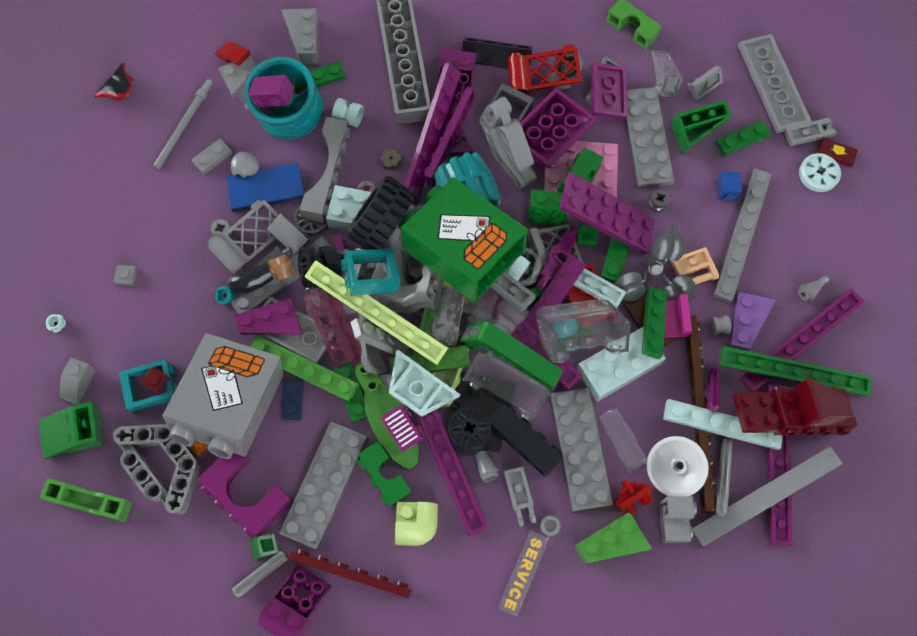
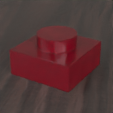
[140,366,170,395]

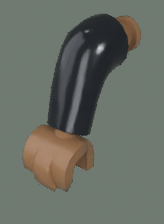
[228,254,293,294]

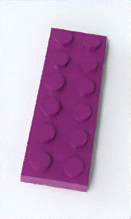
[559,173,655,254]

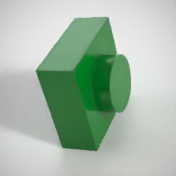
[577,225,598,248]

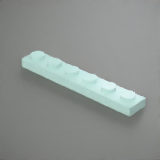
[663,399,783,450]

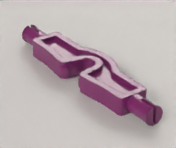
[536,225,579,290]

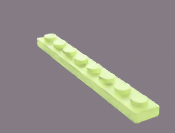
[305,260,448,365]

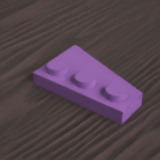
[729,292,776,351]

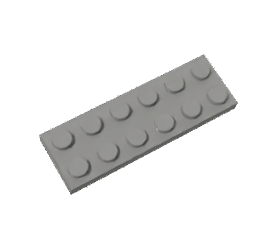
[738,34,812,134]
[625,87,674,188]
[550,388,613,512]
[279,422,368,550]

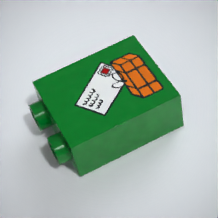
[399,177,528,303]

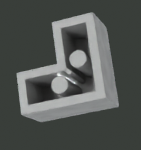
[659,496,697,543]

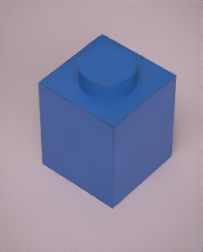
[717,171,742,201]

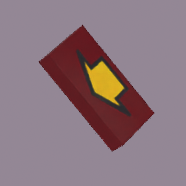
[818,138,858,167]

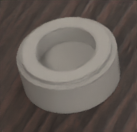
[540,515,561,537]

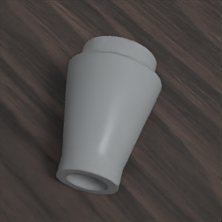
[475,451,499,483]

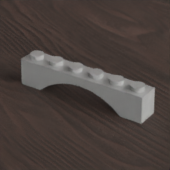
[300,117,351,223]

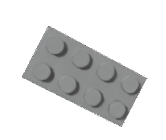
[260,297,337,364]

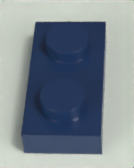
[281,380,304,420]

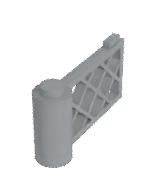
[208,199,279,274]

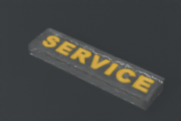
[498,530,549,617]

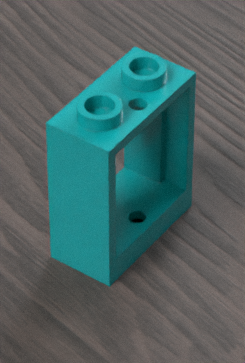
[341,248,401,296]
[119,359,178,414]

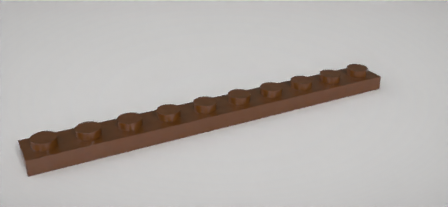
[686,315,717,513]

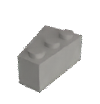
[281,8,319,66]

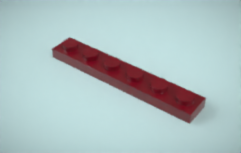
[288,549,411,599]

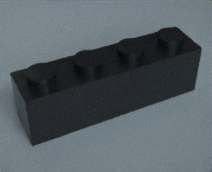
[489,403,563,477]

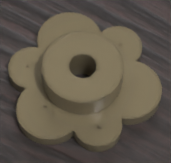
[381,149,402,168]

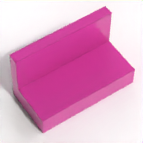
[664,294,692,338]

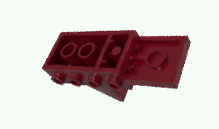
[732,378,858,436]

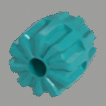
[434,152,501,207]

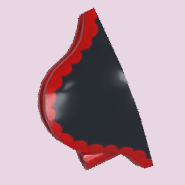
[94,63,134,100]

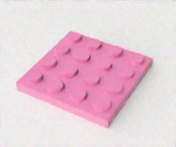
[544,141,618,198]

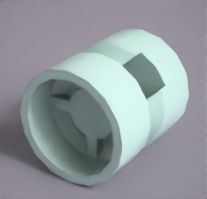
[332,98,364,128]

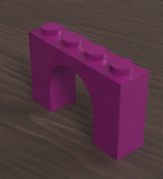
[197,453,293,537]

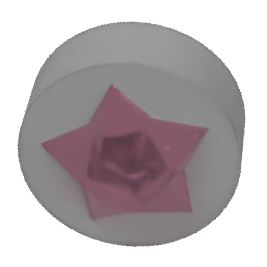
[357,181,375,192]

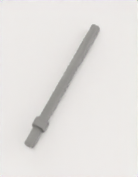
[153,79,213,169]

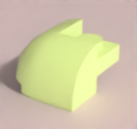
[395,501,438,546]

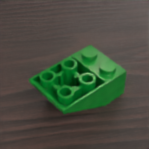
[39,402,105,459]

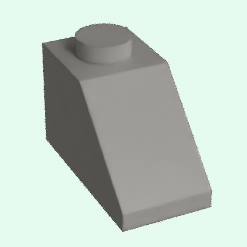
[59,357,96,405]

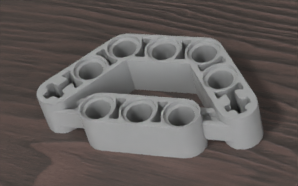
[480,96,537,189]
[113,424,201,516]

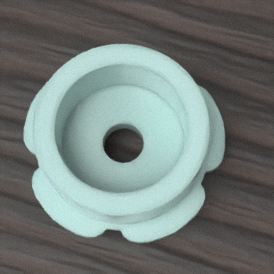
[46,314,66,333]

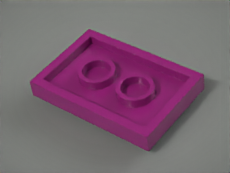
[591,62,627,119]

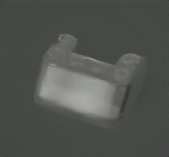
[536,299,631,363]

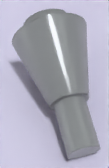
[798,276,829,302]

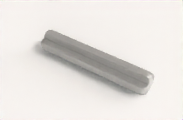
[232,551,288,598]

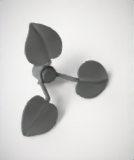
[613,226,695,302]

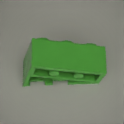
[574,512,652,564]

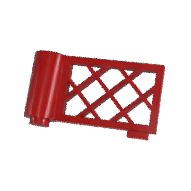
[507,44,582,94]

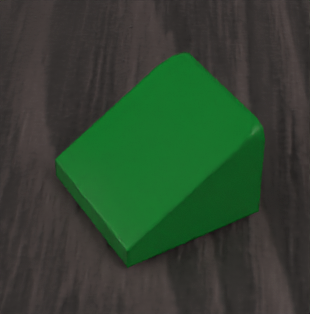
[250,533,278,560]

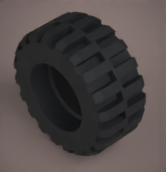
[347,176,414,250]

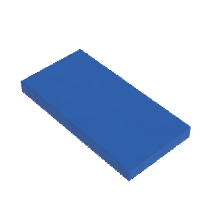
[226,163,304,212]

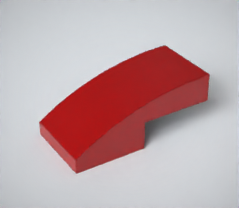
[215,42,251,66]

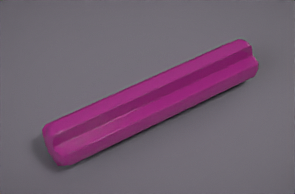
[707,367,721,412]

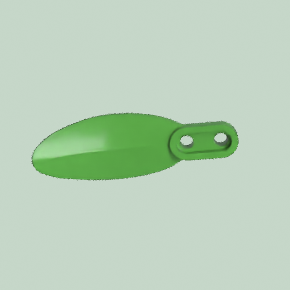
[355,362,419,469]

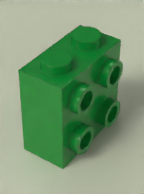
[527,190,567,226]

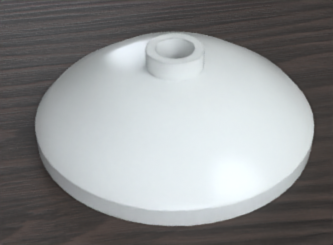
[647,436,709,496]

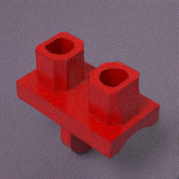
[613,479,653,515]

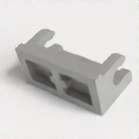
[267,214,311,254]

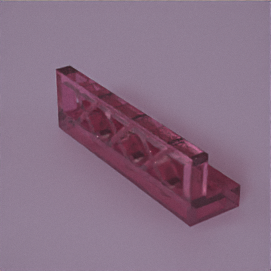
[303,288,361,367]

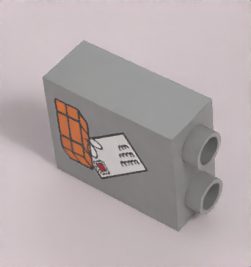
[162,333,283,459]

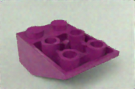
[436,49,477,106]
[258,565,332,636]

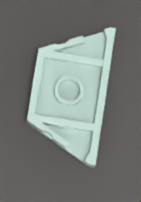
[389,350,460,417]

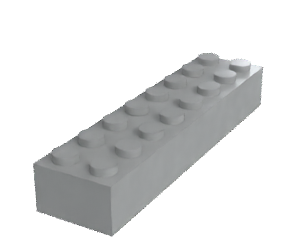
[376,0,431,125]

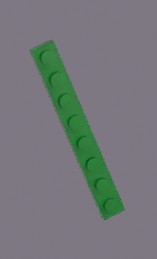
[719,346,872,396]

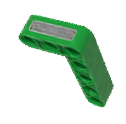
[459,321,563,390]

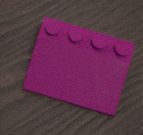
[520,88,597,168]

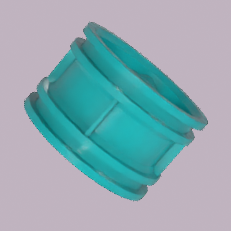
[245,57,324,140]

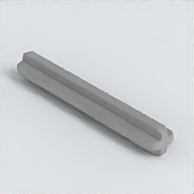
[716,439,733,517]

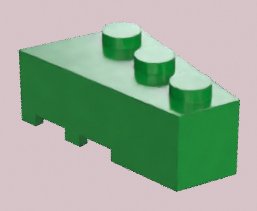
[557,148,604,192]

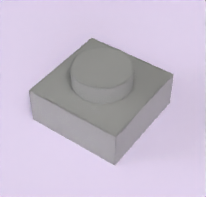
[113,265,138,286]

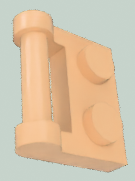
[670,247,719,285]

